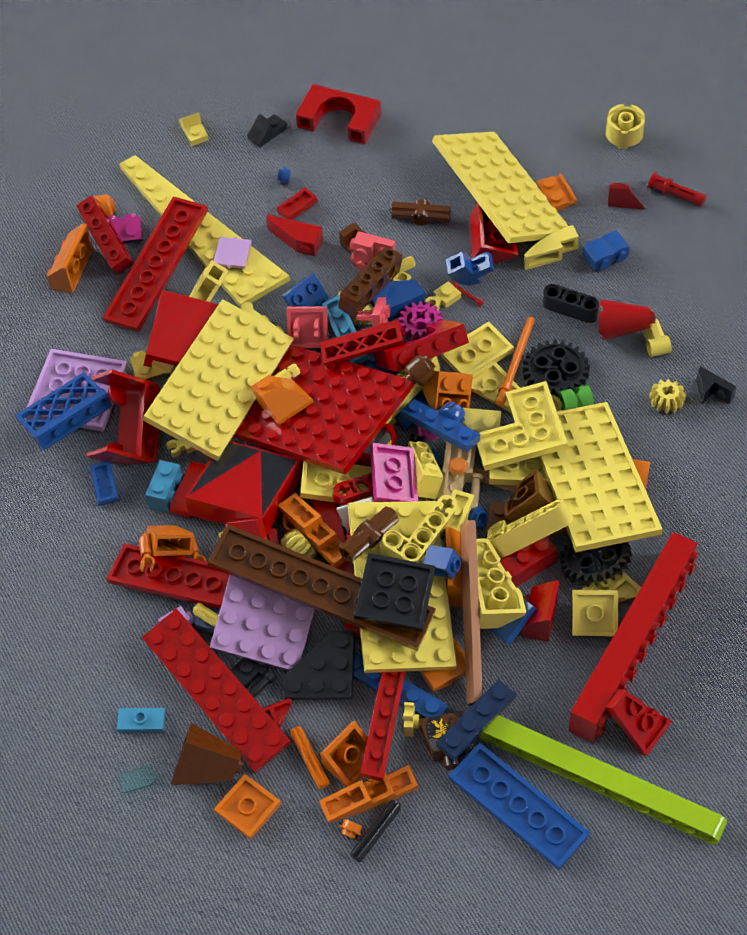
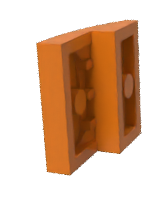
[419,637,465,692]

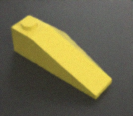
[476,538,526,629]

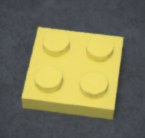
[572,590,618,636]

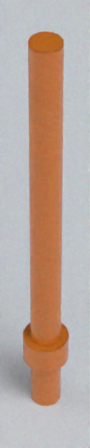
[496,317,535,407]

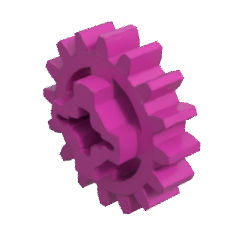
[399,301,443,340]

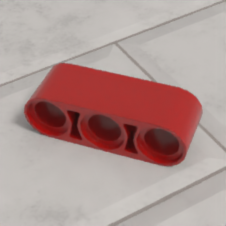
[170,461,206,519]

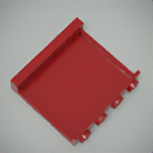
[143,290,219,367]

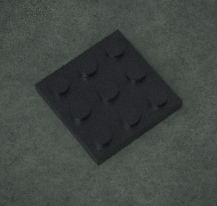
[354,553,436,632]

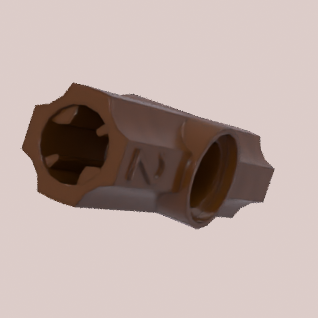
[391,199,451,225]
[338,506,399,563]

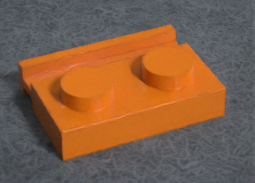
[536,173,577,211]

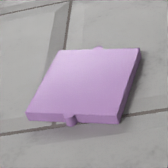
[214,237,252,269]

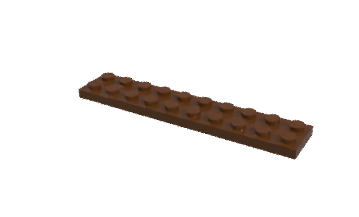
[208,524,436,652]

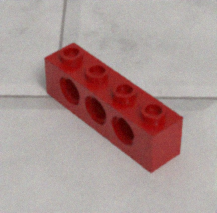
[75,195,134,274]

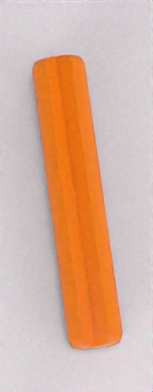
[290,726,329,789]

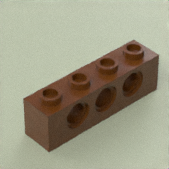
[338,245,403,318]

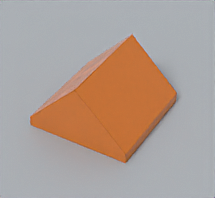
[321,721,367,787]

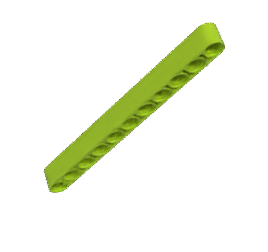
[479,715,727,845]

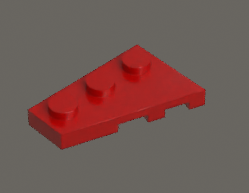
[606,689,672,756]

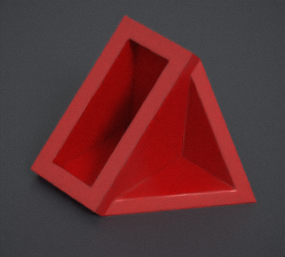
[608,182,646,210]

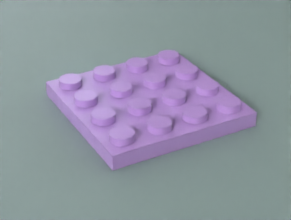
[26,349,128,432]
[209,575,314,671]

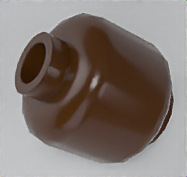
[404,355,436,386]

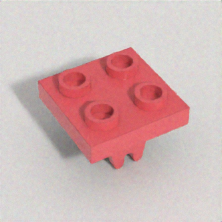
[357,297,390,331]
[286,306,329,348]

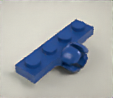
[401,399,480,452]

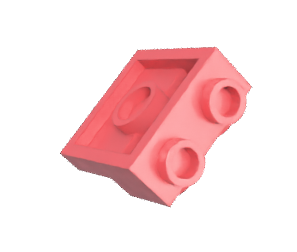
[349,231,396,271]

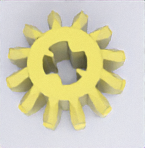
[649,378,686,415]
[281,529,317,558]

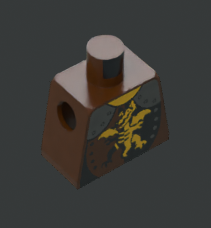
[419,711,465,770]

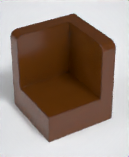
[339,222,365,255]

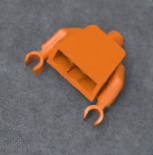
[139,525,206,572]

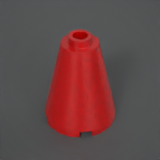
[599,299,656,340]

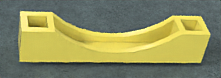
[152,260,229,373]

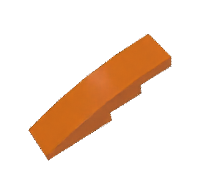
[278,493,346,568]
[319,765,419,823]

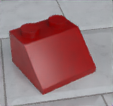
[522,580,560,642]

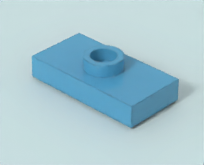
[117,708,166,733]

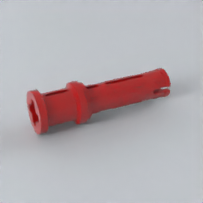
[647,172,707,207]

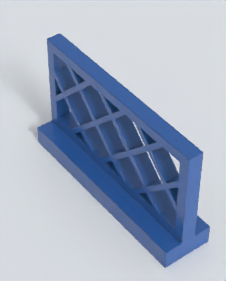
[15,372,112,451]

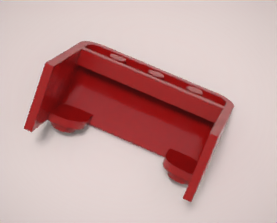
[86,369,161,464]

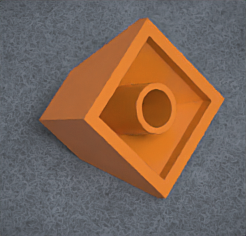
[251,375,314,425]

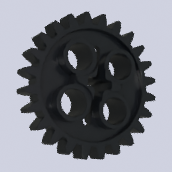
[522,339,590,397]
[559,539,632,587]

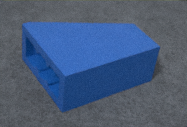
[370,280,426,322]

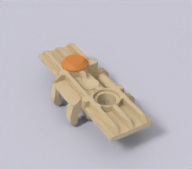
[432,441,483,536]

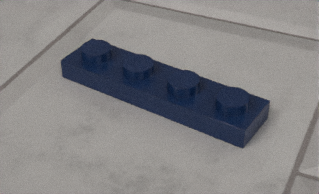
[436,679,516,761]

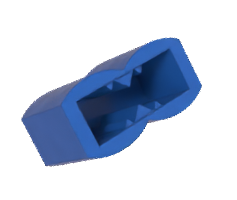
[583,231,630,271]

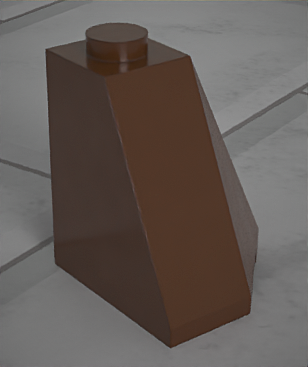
[504,470,568,538]
[171,723,244,785]

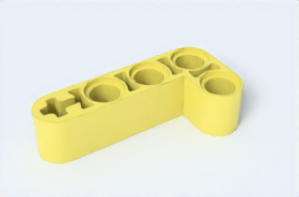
[379,495,457,563]
[487,499,574,558]

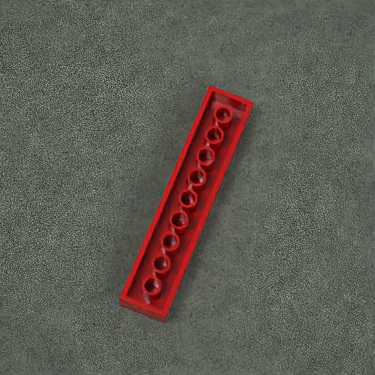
[568,532,699,744]

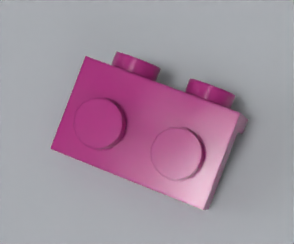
[109,214,143,242]

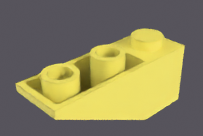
[408,441,444,499]

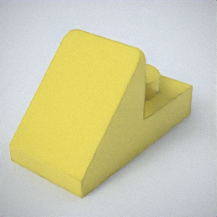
[178,113,209,146]

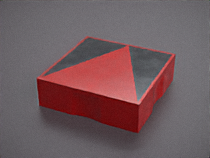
[185,441,302,535]

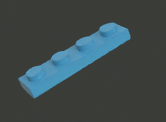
[322,295,369,364]

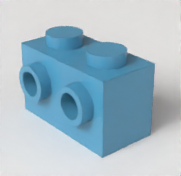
[145,460,184,513]

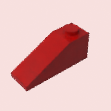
[266,214,323,257]

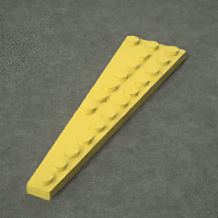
[119,155,290,308]

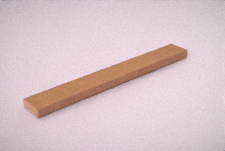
[460,520,483,705]

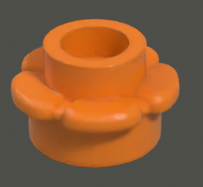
[339,819,362,839]

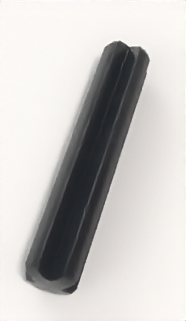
[350,800,401,862]

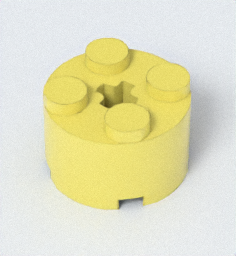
[605,104,645,150]

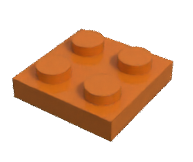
[214,774,281,840]

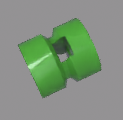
[558,385,594,411]

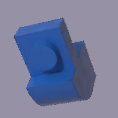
[446,251,494,285]

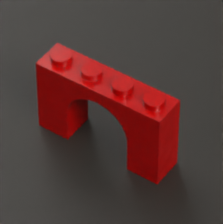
[296,84,381,145]
[373,319,469,372]

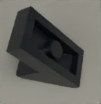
[248,114,287,148]
[696,367,737,404]

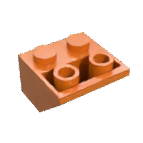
[423,371,473,410]

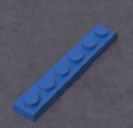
[354,652,449,719]

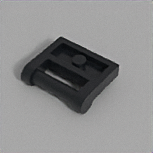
[230,658,277,698]

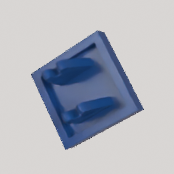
[282,274,330,307]

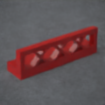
[320,319,405,366]

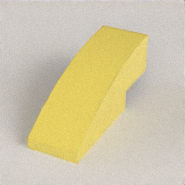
[524,225,579,270]

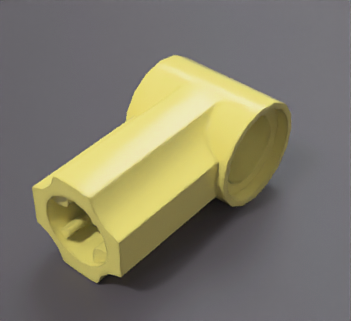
[642,319,672,357]

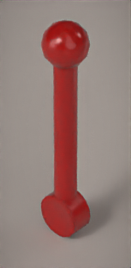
[451,282,484,306]

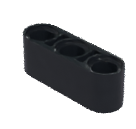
[543,284,599,323]

